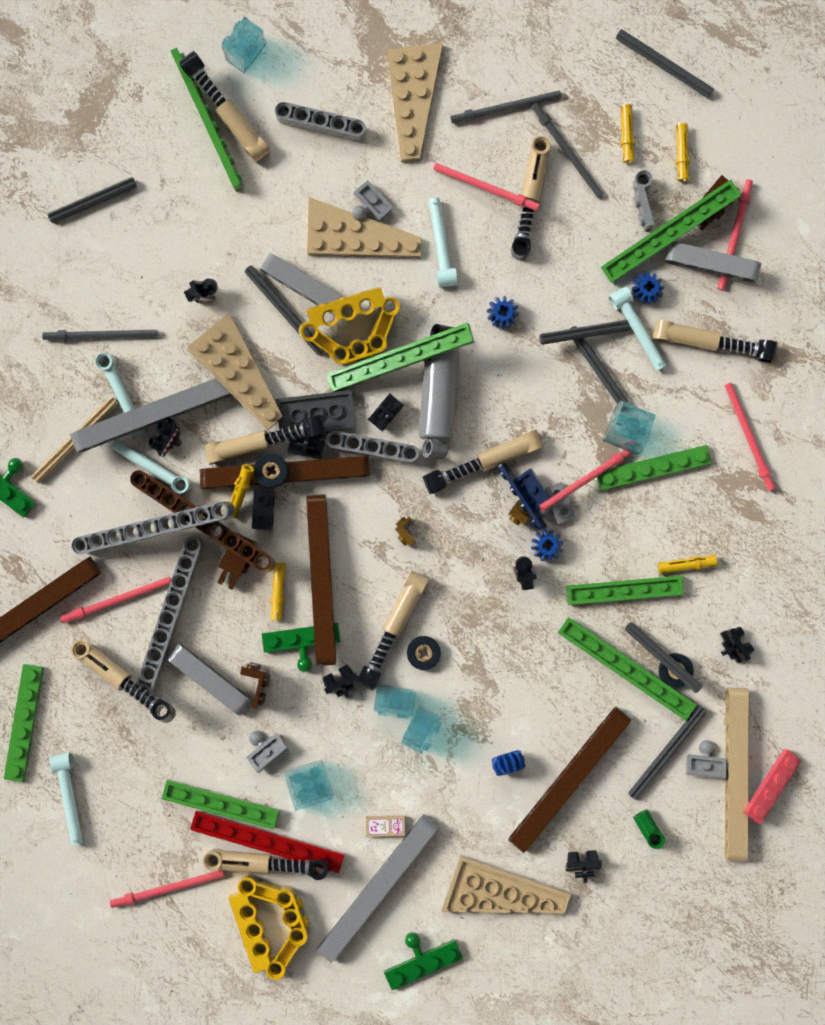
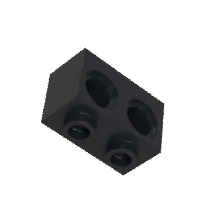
[252,490,275,531]

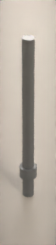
[450,90,561,123]
[531,102,604,198]
[42,330,158,342]

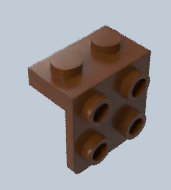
[240,662,271,710]

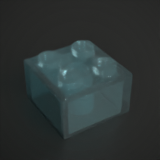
[222,17,266,74]
[602,401,656,455]
[374,685,416,719]
[401,705,442,754]
[284,759,334,811]

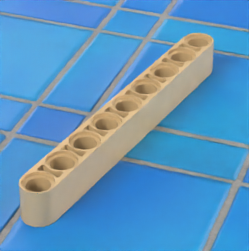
[725,688,749,862]

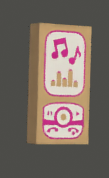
[366,815,405,837]

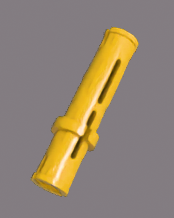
[620,104,635,164]
[675,123,691,182]
[230,464,254,519]
[657,554,717,575]
[270,562,286,621]

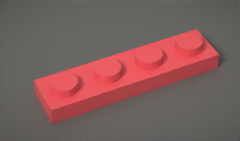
[743,749,801,825]

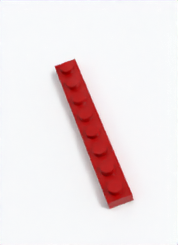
[190,810,345,874]

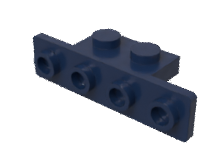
[498,463,551,529]

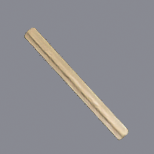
[32,397,119,483]

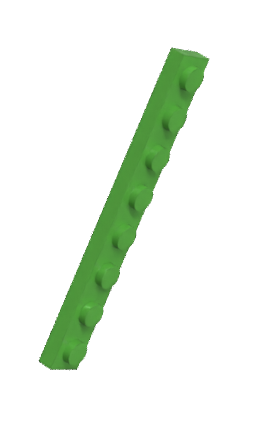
[170,48,243,191]
[601,179,741,283]
[327,323,475,392]
[557,617,696,721]

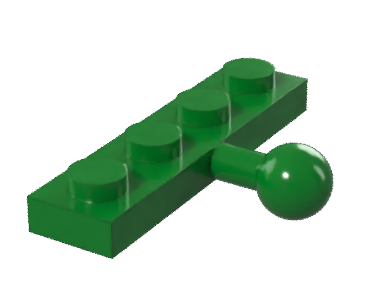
[0,458,37,518]
[261,623,341,672]
[384,932,463,991]

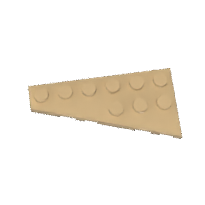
[387,43,443,162]
[307,197,421,258]
[187,313,283,431]
[441,855,571,914]

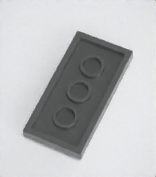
[276,390,356,432]

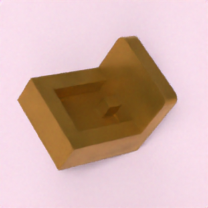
[508,500,530,526]
[395,517,416,547]

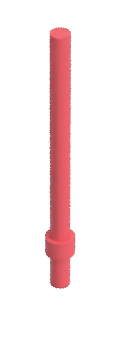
[433,163,540,211]
[717,179,753,291]
[724,382,775,491]
[539,446,635,512]
[60,577,171,624]
[110,870,225,908]

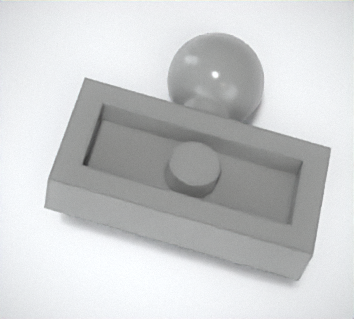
[352,180,393,222]
[537,482,575,525]
[246,731,289,773]
[686,740,727,779]

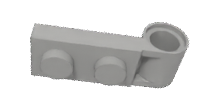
[633,170,655,231]

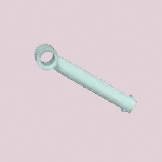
[429,198,458,288]
[608,286,667,371]
[95,353,146,438]
[111,439,192,495]
[49,752,83,846]

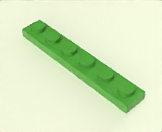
[596,445,712,491]
[566,575,684,605]
[4,664,44,782]
[162,779,279,830]

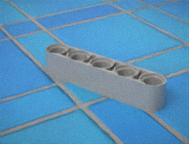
[275,102,366,142]
[665,242,762,283]
[260,253,345,315]
[326,431,419,464]
[167,643,253,716]

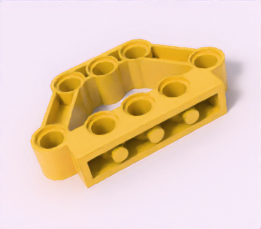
[299,287,400,366]
[228,874,310,980]

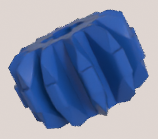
[631,272,665,305]
[487,296,519,329]
[531,529,564,562]
[492,750,525,776]

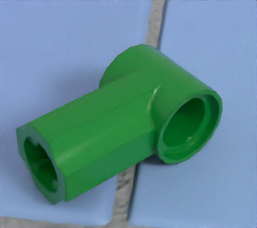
[633,809,665,849]

